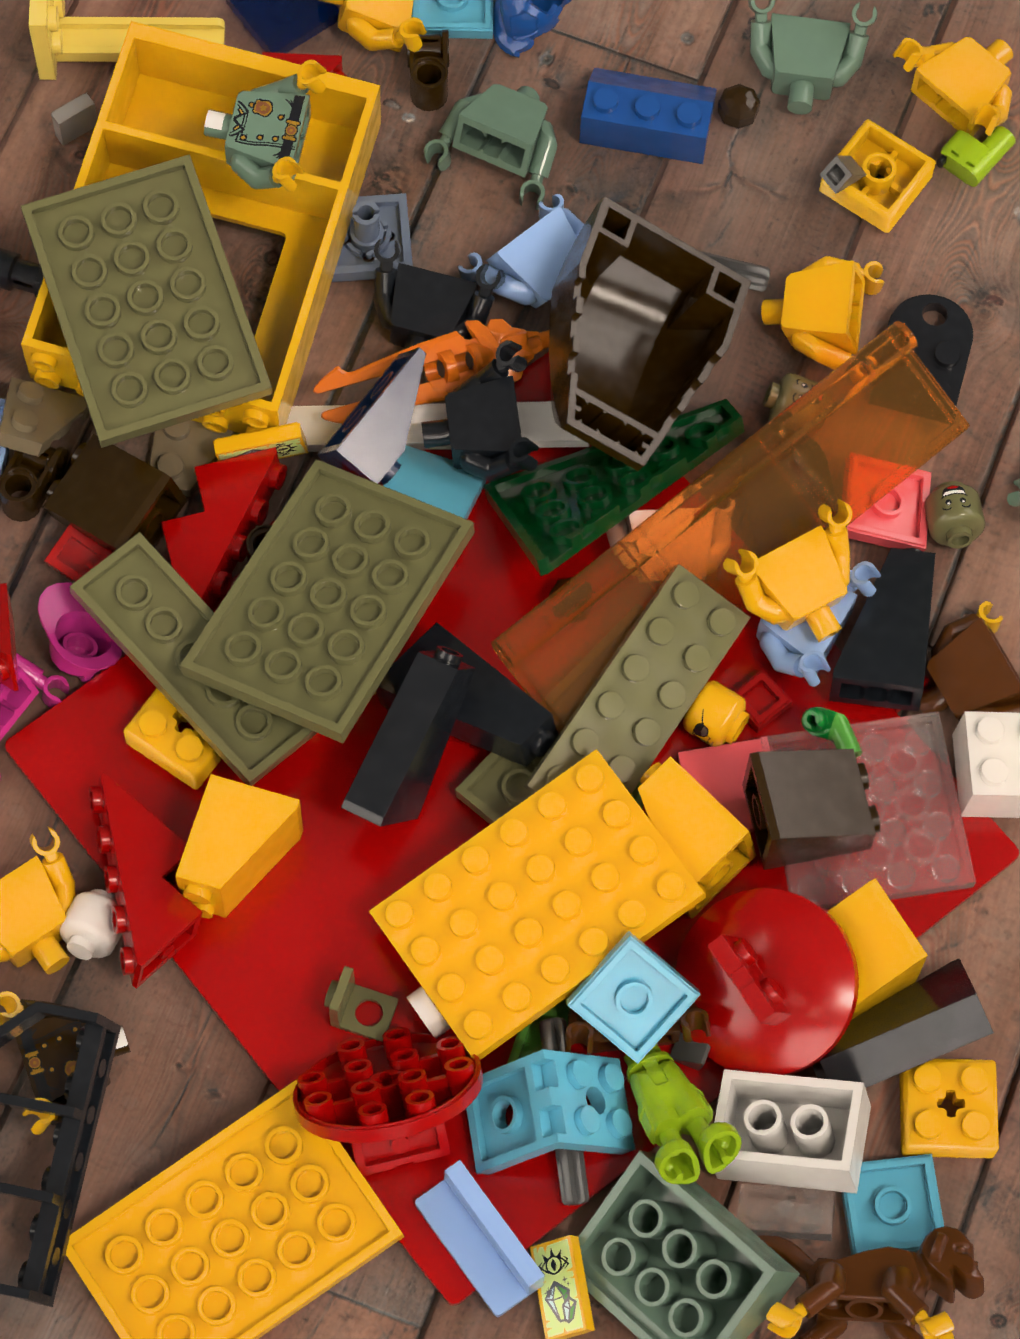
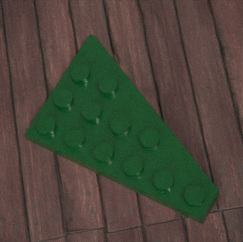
[483,399,745,576]

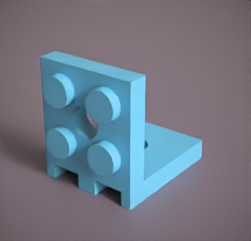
[466,1049,635,1175]

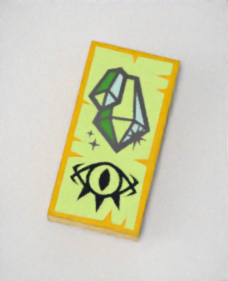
[213,422,309,461]
[530,1235,595,1339]

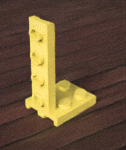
[29,0,225,80]

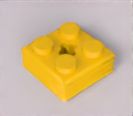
[819,119,936,233]
[123,688,222,789]
[899,1059,999,1158]

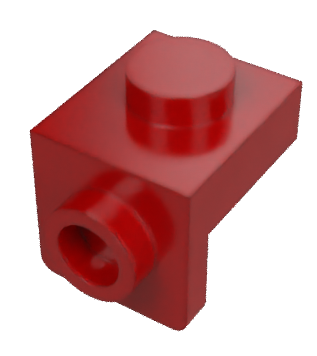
[44,524,114,582]

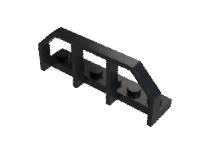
[0,1001,121,1307]

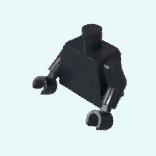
[373,239,506,350]
[421,340,539,482]

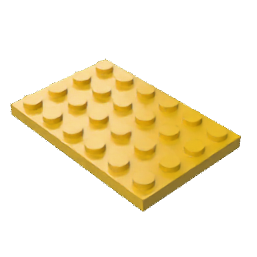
[369,749,706,1060]
[66,1080,404,1339]

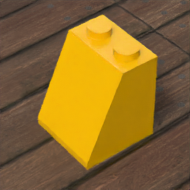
[638,756,757,919]
[175,774,303,919]
[827,878,928,1019]

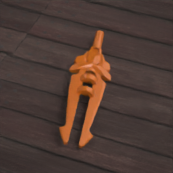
[313,319,549,424]

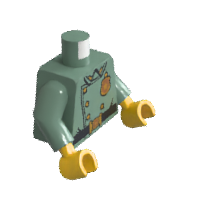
[204,60,327,192]

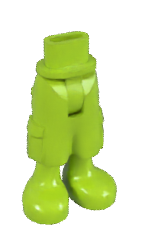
[624,1044,742,1184]

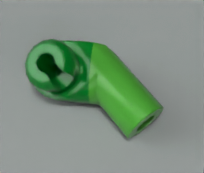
[801,707,863,758]

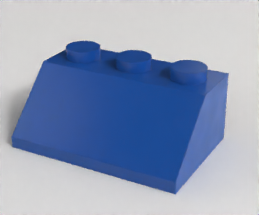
[579,68,717,164]

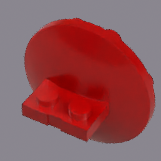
[675,888,859,1075]
[293,1027,483,1176]

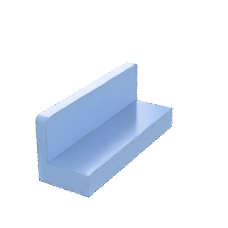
[415,1160,545,1317]

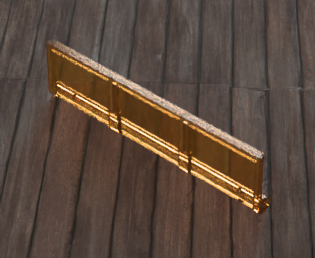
[491,321,970,734]

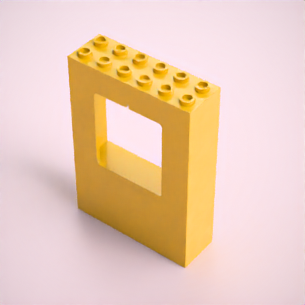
[21,21,381,433]

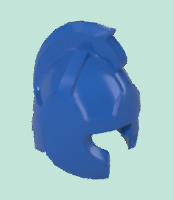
[493,0,571,58]

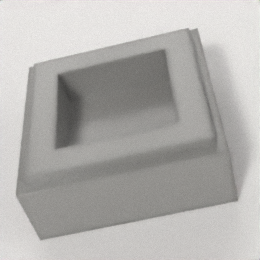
[51,93,97,146]

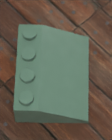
[578,1150,800,1339]

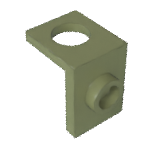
[324,966,398,1042]

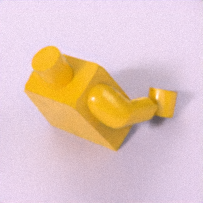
[319,0,427,52]
[892,37,1013,136]
[761,256,885,388]
[723,499,852,642]
[0,826,76,975]

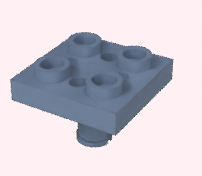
[332,193,413,282]

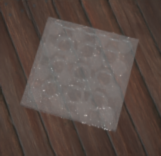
[760,711,976,909]

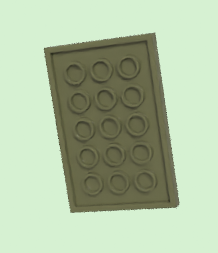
[21,154,273,448]
[180,459,475,743]

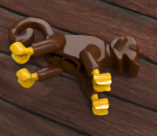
[757,1226,984,1339]

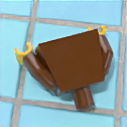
[920,601,1020,721]

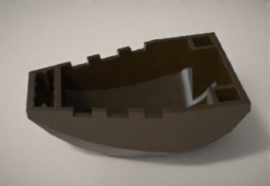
[549,196,751,471]

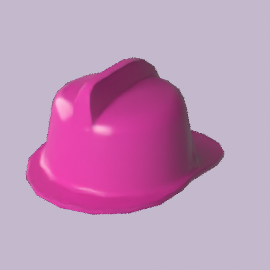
[37,582,122,683]

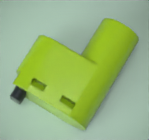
[936,126,1016,187]

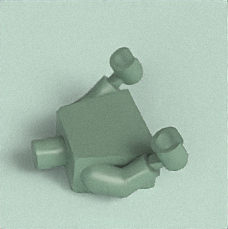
[748,0,878,115]
[424,84,557,210]

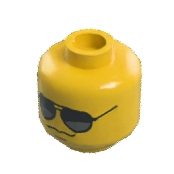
[683,680,750,747]

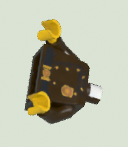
[0,991,131,1135]

